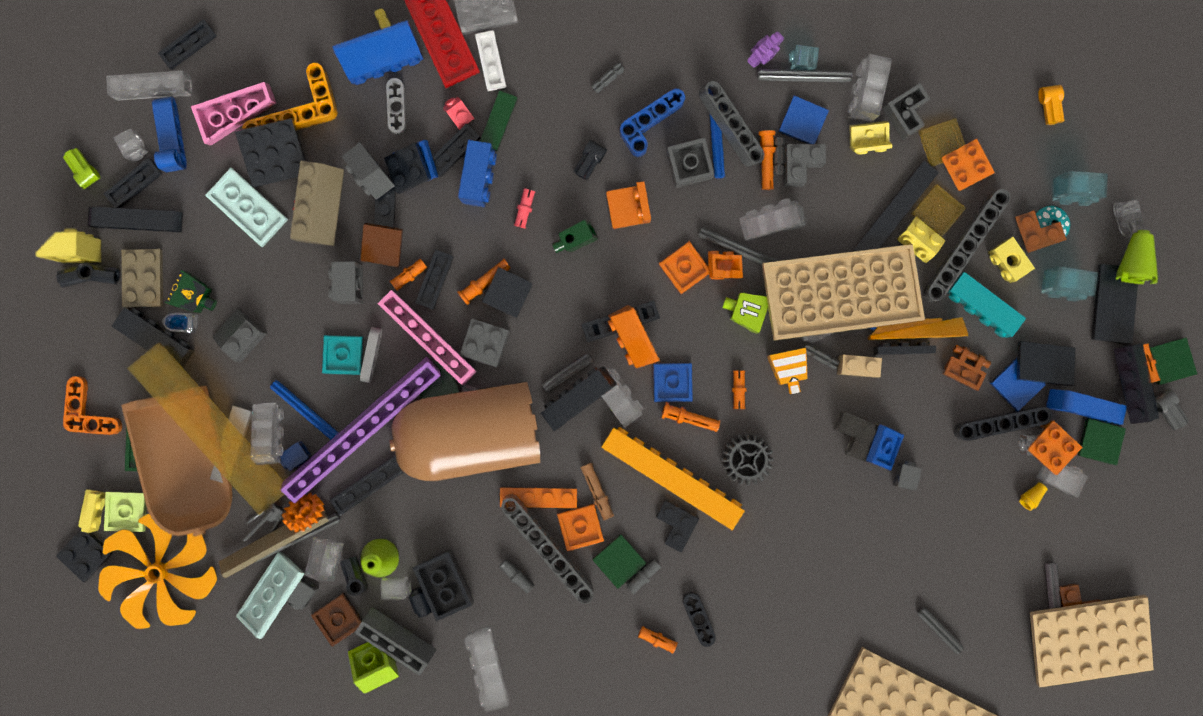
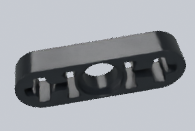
[683,592,716,647]

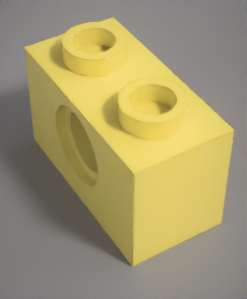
[988,237,1035,283]

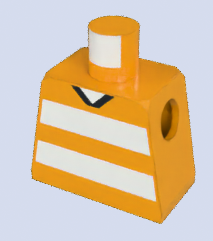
[767,348,807,394]

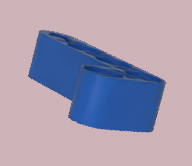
[620,89,685,157]
[152,96,187,173]
[1046,389,1127,425]

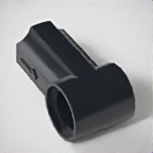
[573,140,607,180]
[340,556,368,596]

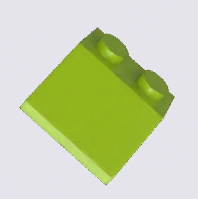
[348,642,399,694]

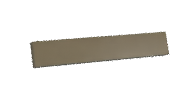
[219,508,329,578]

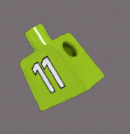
[722,293,768,334]

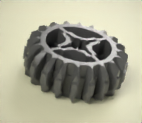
[721,433,774,486]

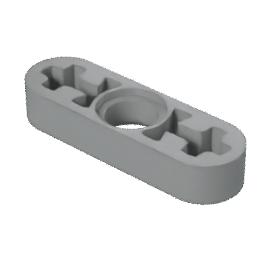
[386,78,407,135]
[360,327,382,383]

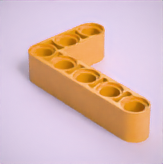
[242,63,338,130]

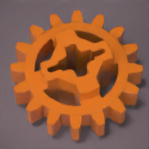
[282,493,324,532]

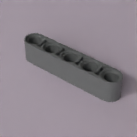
[699,81,764,167]

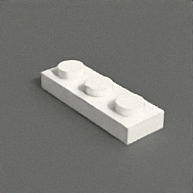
[475,30,506,91]

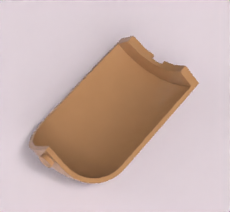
[389,382,540,481]
[121,386,232,537]

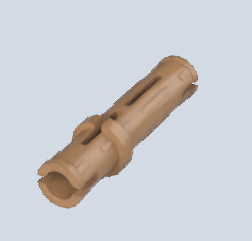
[580,463,614,521]

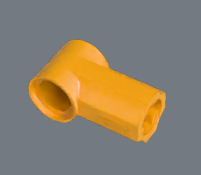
[1038,85,1064,125]

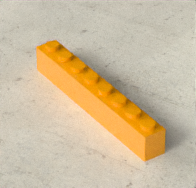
[601,427,745,531]

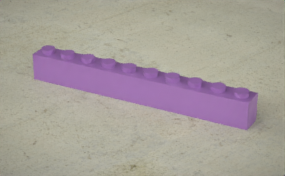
[281,356,441,503]

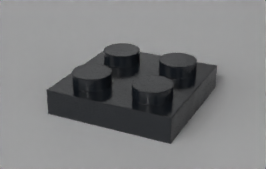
[384,143,431,194]
[56,530,113,583]

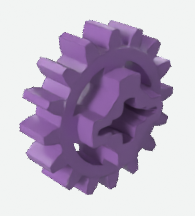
[747,32,784,68]

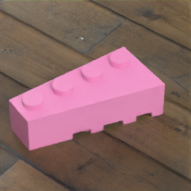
[191,82,276,145]

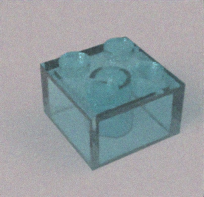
[1053,172,1108,206]
[1041,267,1098,301]

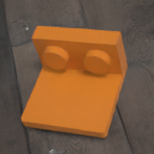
[942,139,995,191]
[606,181,651,229]
[1027,421,1082,475]

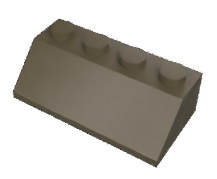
[290,161,344,246]

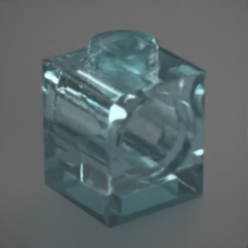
[789,45,819,70]

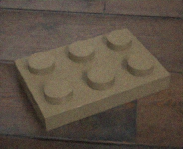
[121,249,163,308]

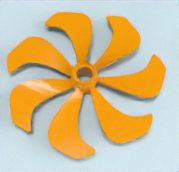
[98,514,217,629]

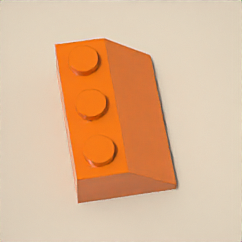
[607,305,660,368]

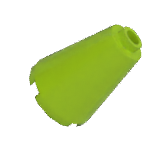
[1116,230,1158,284]
[361,539,399,577]

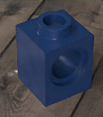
[279,441,312,471]

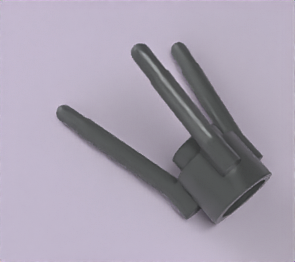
[243,502,284,541]

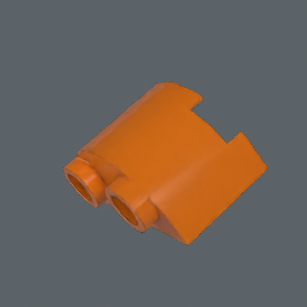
[708,251,743,280]

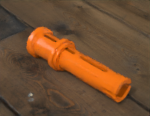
[758,130,776,190]
[457,259,511,305]
[661,402,720,432]

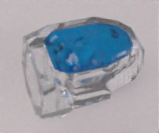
[162,312,199,333]

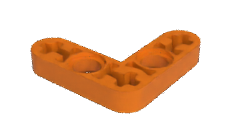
[63,376,122,435]

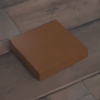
[361,223,403,267]
[311,593,363,647]

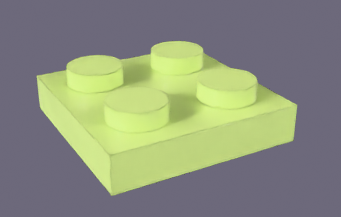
[104,491,147,532]

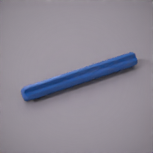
[708,89,725,179]
[270,380,338,440]

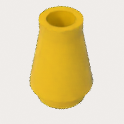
[1019,482,1048,511]

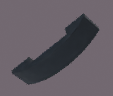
[581,300,660,343]

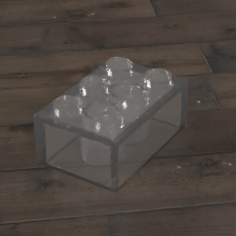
[454,0,518,35]
[847,53,892,123]

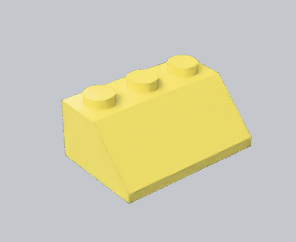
[36,229,101,263]

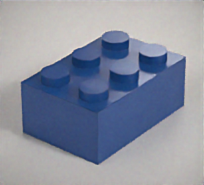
[458,140,497,207]

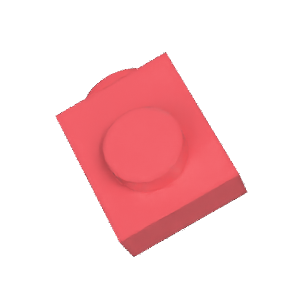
[443,97,474,130]

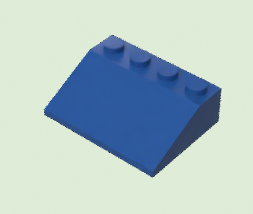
[332,21,424,85]

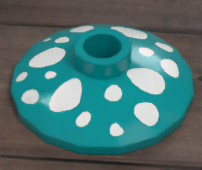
[1036,206,1070,236]

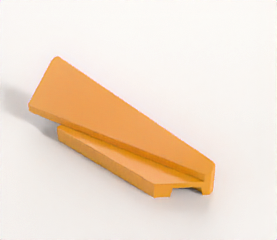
[868,317,968,340]

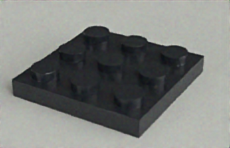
[235,117,306,187]

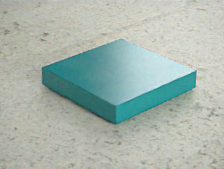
[322,335,363,375]

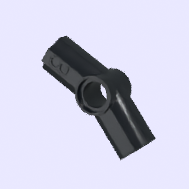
[56,263,120,288]

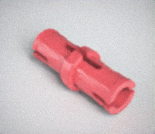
[514,189,535,229]

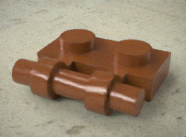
[942,345,991,391]

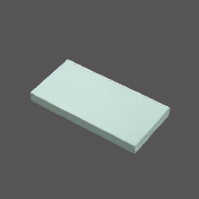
[205,168,288,247]
[236,552,305,639]

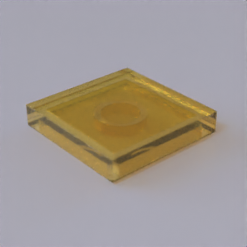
[918,118,965,167]
[911,184,966,237]

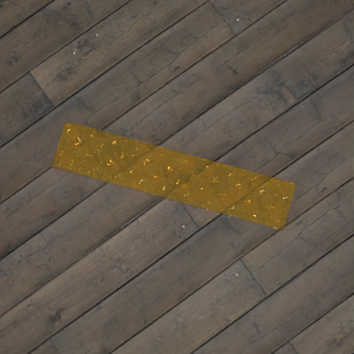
[127,343,284,515]

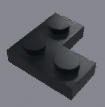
[656,500,699,553]

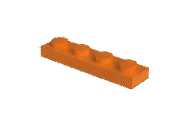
[500,487,577,508]

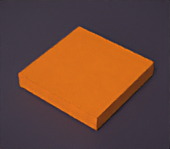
[659,241,709,294]
[557,504,604,551]

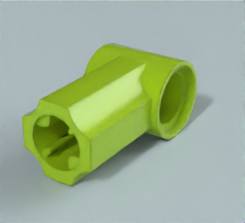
[63,148,101,189]

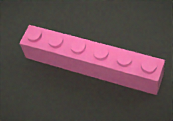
[378,290,477,385]

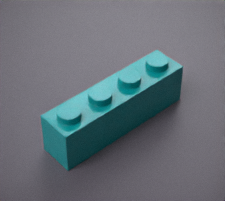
[947,272,1026,338]

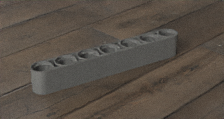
[923,189,1010,302]
[501,494,593,604]

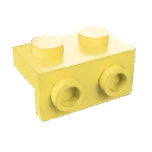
[849,121,892,154]
[897,216,946,263]
[78,489,106,533]

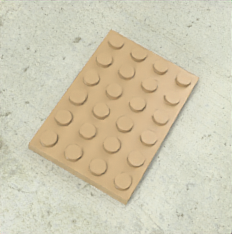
[1030,595,1154,687]

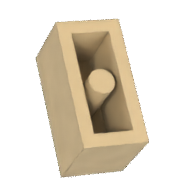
[837,355,882,378]

